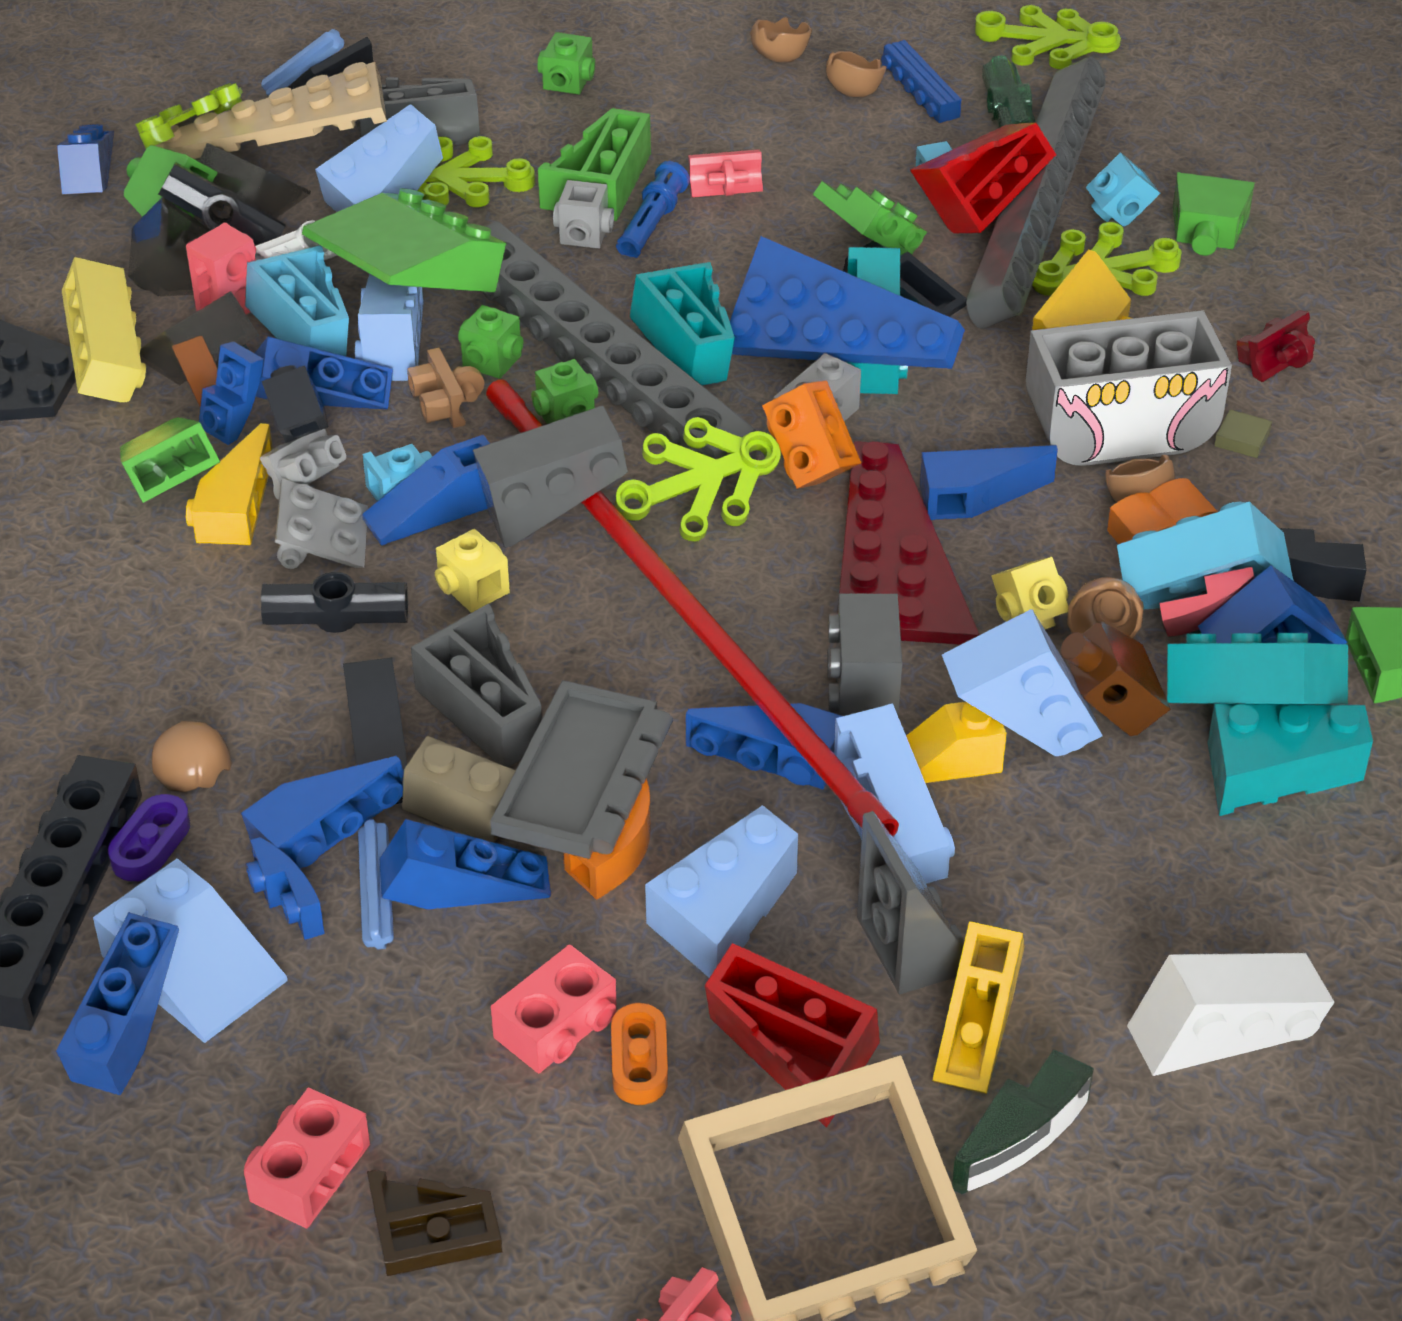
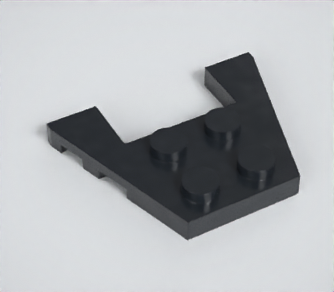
[0,320,76,421]

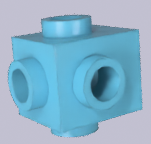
[1086,152,1160,226]

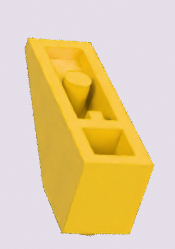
[186,423,273,545]
[932,921,1025,1094]

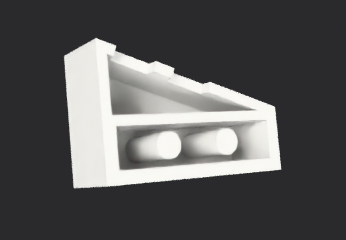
[1127,953,1334,1076]

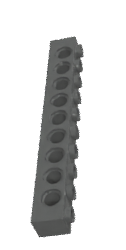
[482,221,756,478]

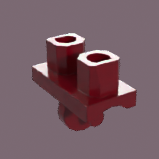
[1236,310,1315,382]

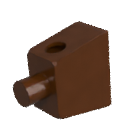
[1061,622,1171,736]

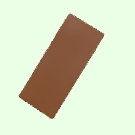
[172,336,218,407]

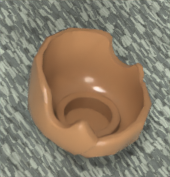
[750,17,812,62]
[826,51,887,97]
[1106,455,1175,502]
[1067,577,1144,638]
[152,721,232,792]

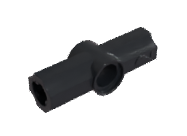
[158,162,286,246]
[261,572,408,633]

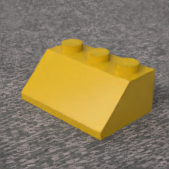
[1032,249,1133,330]

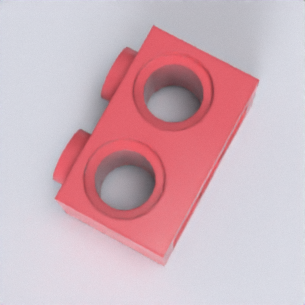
[186,223,256,328]
[491,944,617,1074]
[244,1087,370,1229]

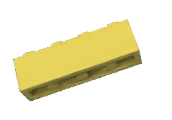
[62,257,146,402]

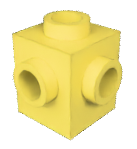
[435,528,510,613]
[991,557,1069,629]

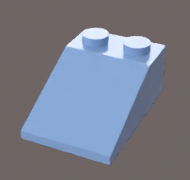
[93,858,288,1043]

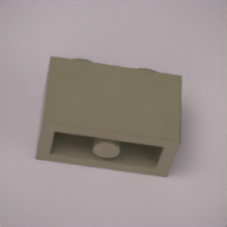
[402,736,516,843]

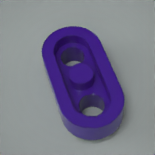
[108,794,190,881]

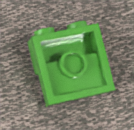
[813,181,927,255]

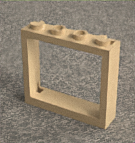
[678,1055,977,1321]

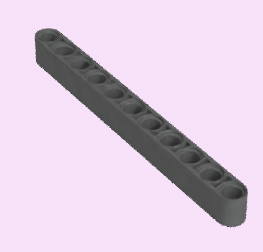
[966,56,1106,329]

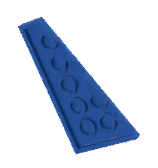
[730,236,965,369]

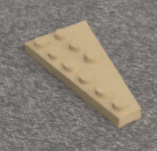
[155,62,387,159]

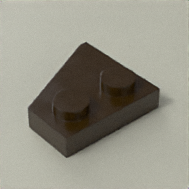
[367,1170,503,1276]

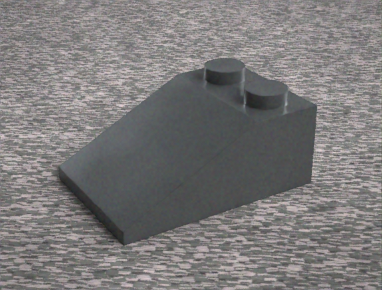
[857,811,964,995]

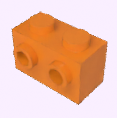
[762,380,861,489]

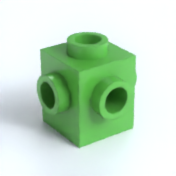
[537,32,595,95]
[458,305,523,379]
[531,359,598,424]

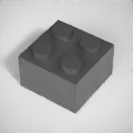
[827,594,902,717]

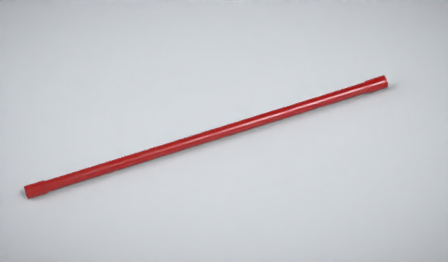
[486,379,899,837]

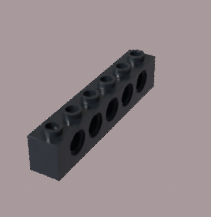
[0,755,142,1031]

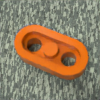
[611,1003,668,1105]

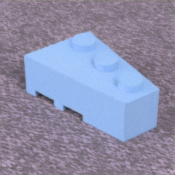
[315,104,443,212]
[355,274,424,381]
[942,609,1103,756]
[834,703,955,884]
[645,805,798,978]

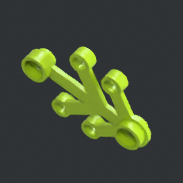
[975,5,1121,70]
[135,83,243,149]
[417,136,535,207]
[1032,222,1182,296]
[615,417,781,541]

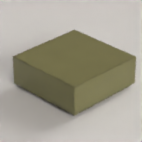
[1215,410,1272,458]

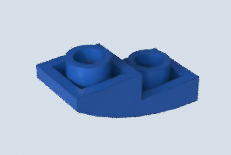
[199,341,264,445]
[245,837,325,940]

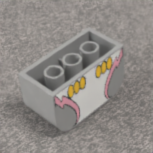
[1026,310,1232,466]

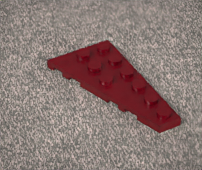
[837,441,980,645]

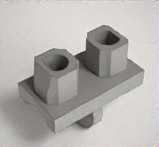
[260,429,346,499]

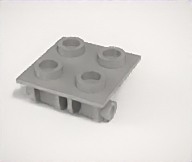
[275,478,368,569]

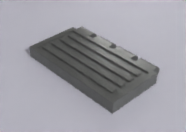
[490,680,673,859]

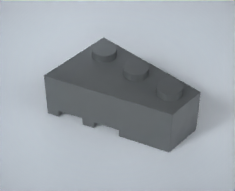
[356,77,480,145]
[473,405,628,548]
[411,603,542,767]

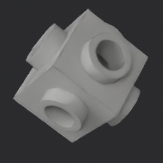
[553,180,614,249]

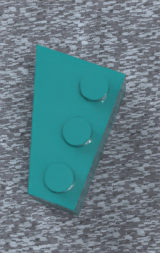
[846,247,908,394]
[630,262,735,386]
[1167,633,1348,704]
[1207,704,1373,816]

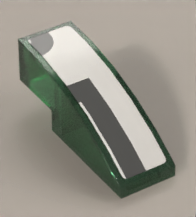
[952,1049,1094,1194]

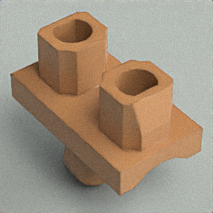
[407,347,485,428]

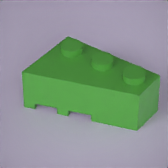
[538,108,651,221]

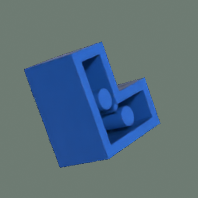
[1198,565,1348,644]

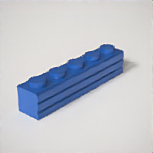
[881,40,962,123]

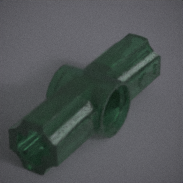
[982,55,1036,128]

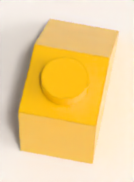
[906,702,1007,783]

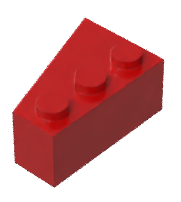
[910,122,1056,234]
[705,943,880,1128]

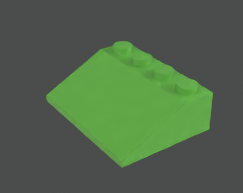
[302,188,506,292]

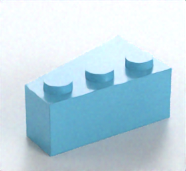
[245,245,349,356]
[1117,501,1293,609]

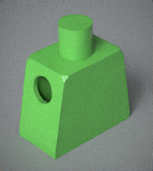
[124,145,218,239]
[1173,172,1255,256]
[120,417,220,503]
[1345,607,1402,703]

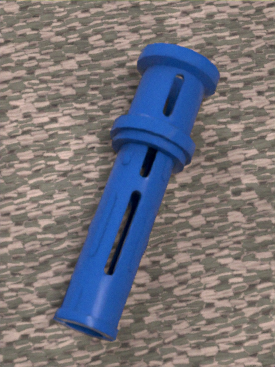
[616,161,690,258]

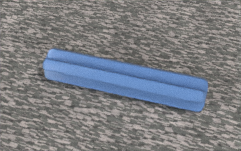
[261,29,345,96]
[358,819,394,950]

